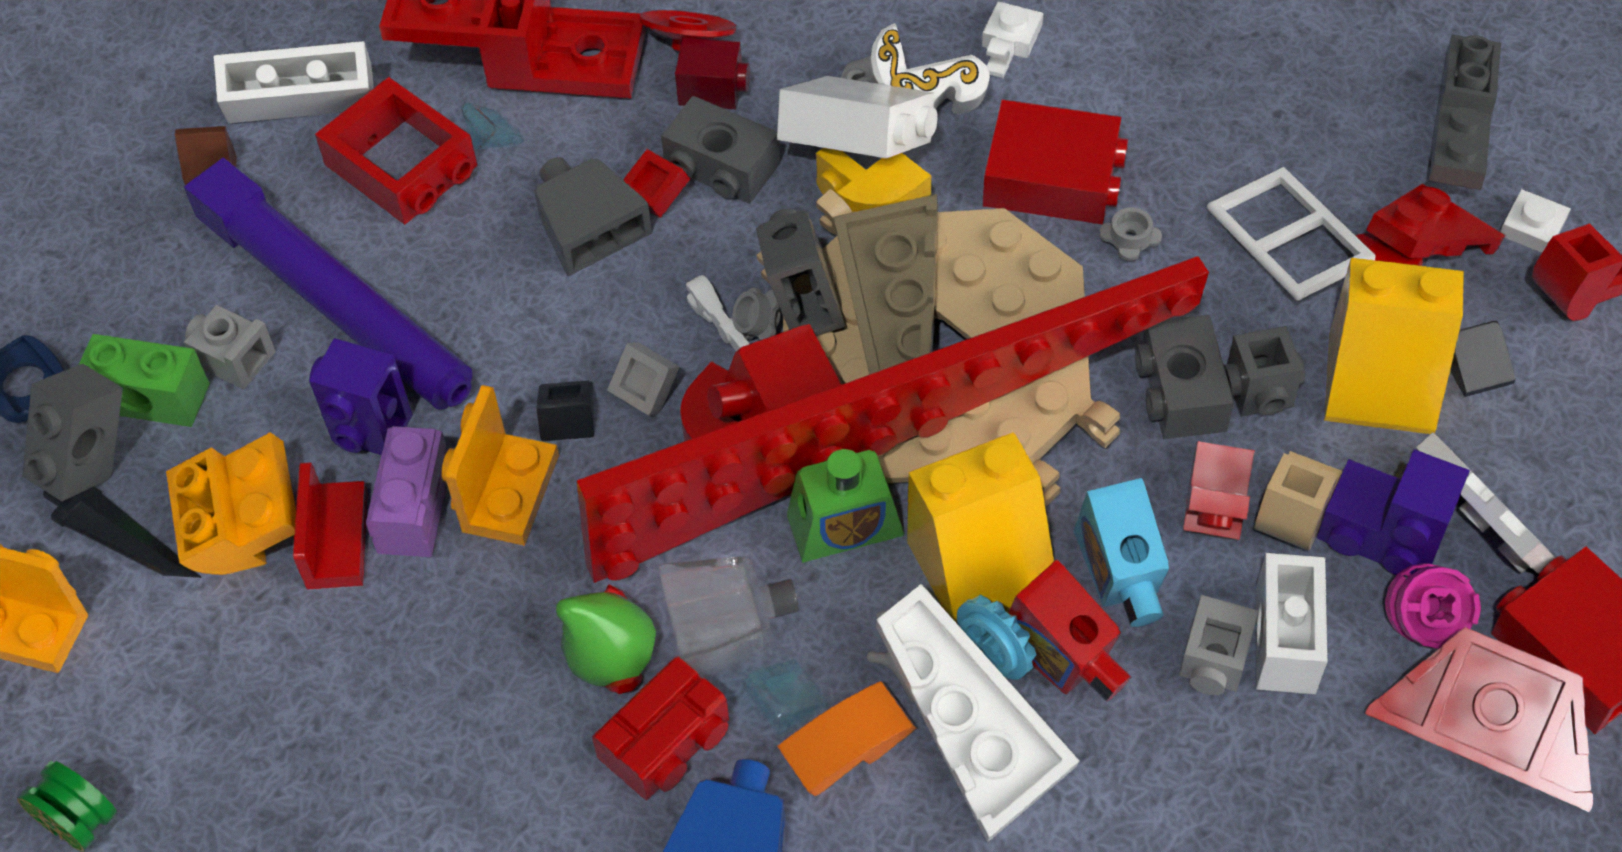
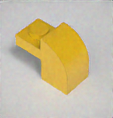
[816,148,931,212]

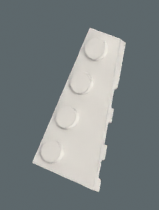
[876,584,1079,842]

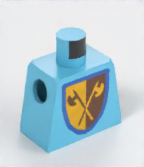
[1073,478,1169,627]

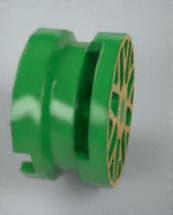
[17,760,117,852]

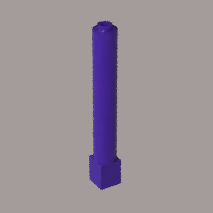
[183,157,473,410]

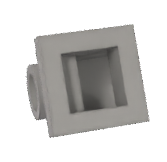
[184,305,276,390]
[1179,595,1259,695]

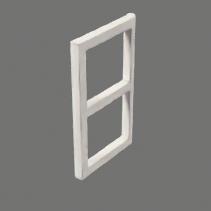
[1206,167,1375,301]

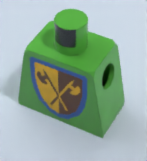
[787,449,904,563]

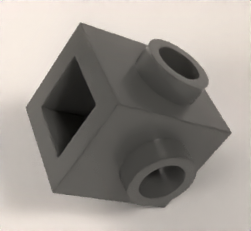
[1224,326,1305,416]

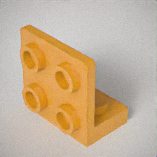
[442,385,559,546]
[0,544,88,674]

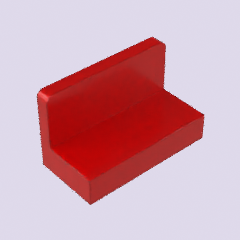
[293,462,368,590]

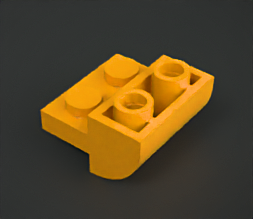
[166,432,296,575]

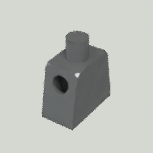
[534,157,652,277]
[756,209,845,336]

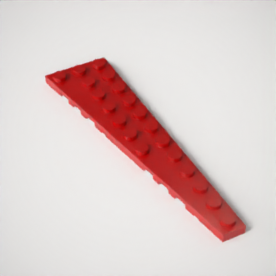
[576,256,1209,583]

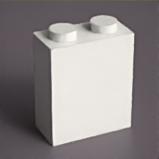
[777,76,938,158]

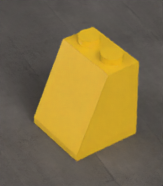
[1324,258,1464,434]
[907,432,1054,623]

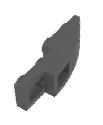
[1428,34,1501,190]

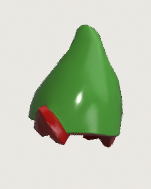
[556,584,656,694]

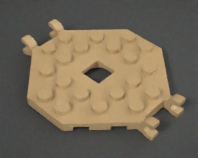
[756,189,1120,507]

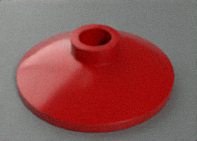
[640,10,736,51]

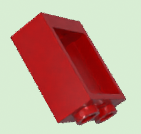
[315,77,478,225]

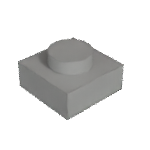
[607,342,680,416]

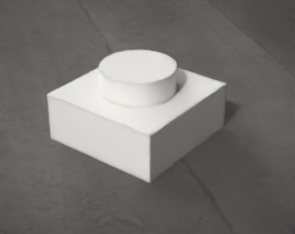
[1500,189,1571,253]

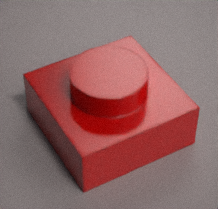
[623,149,690,218]

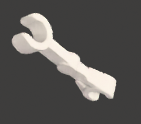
[686,275,750,351]

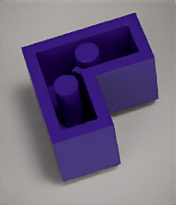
[1317,449,1470,577]

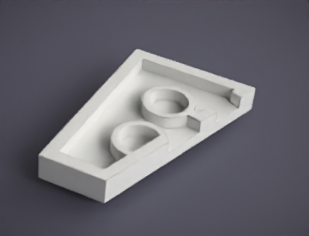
[1416,432,1556,574]

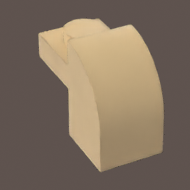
[1255,451,1343,551]

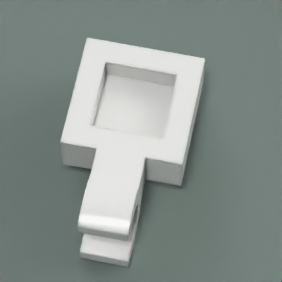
[982,1,1044,78]

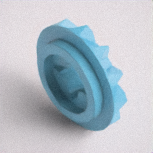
[957,595,1037,680]

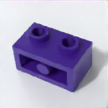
[309,338,413,455]

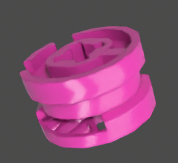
[1385,563,1481,649]

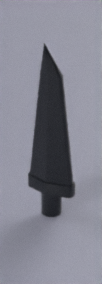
[43,487,202,578]

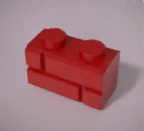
[592,656,729,800]

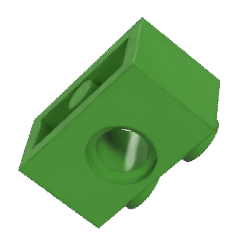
[79,334,210,427]

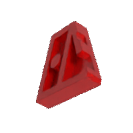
[1366,183,1506,258]

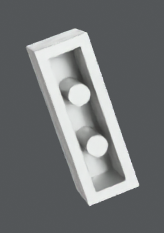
[214,41,374,123]

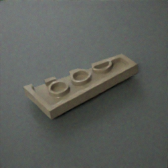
[834,194,938,375]

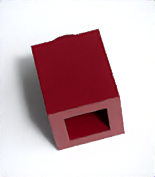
[675,38,750,110]

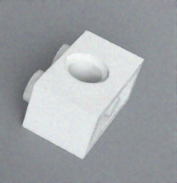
[1256,553,1327,694]

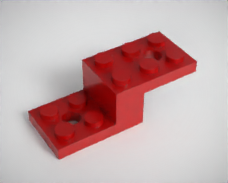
[379,0,647,98]

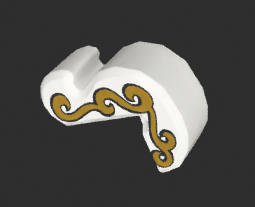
[869,23,990,114]

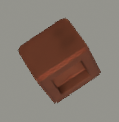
[175,126,237,185]

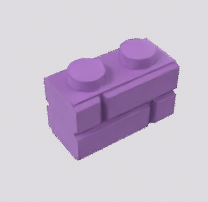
[366,426,448,557]

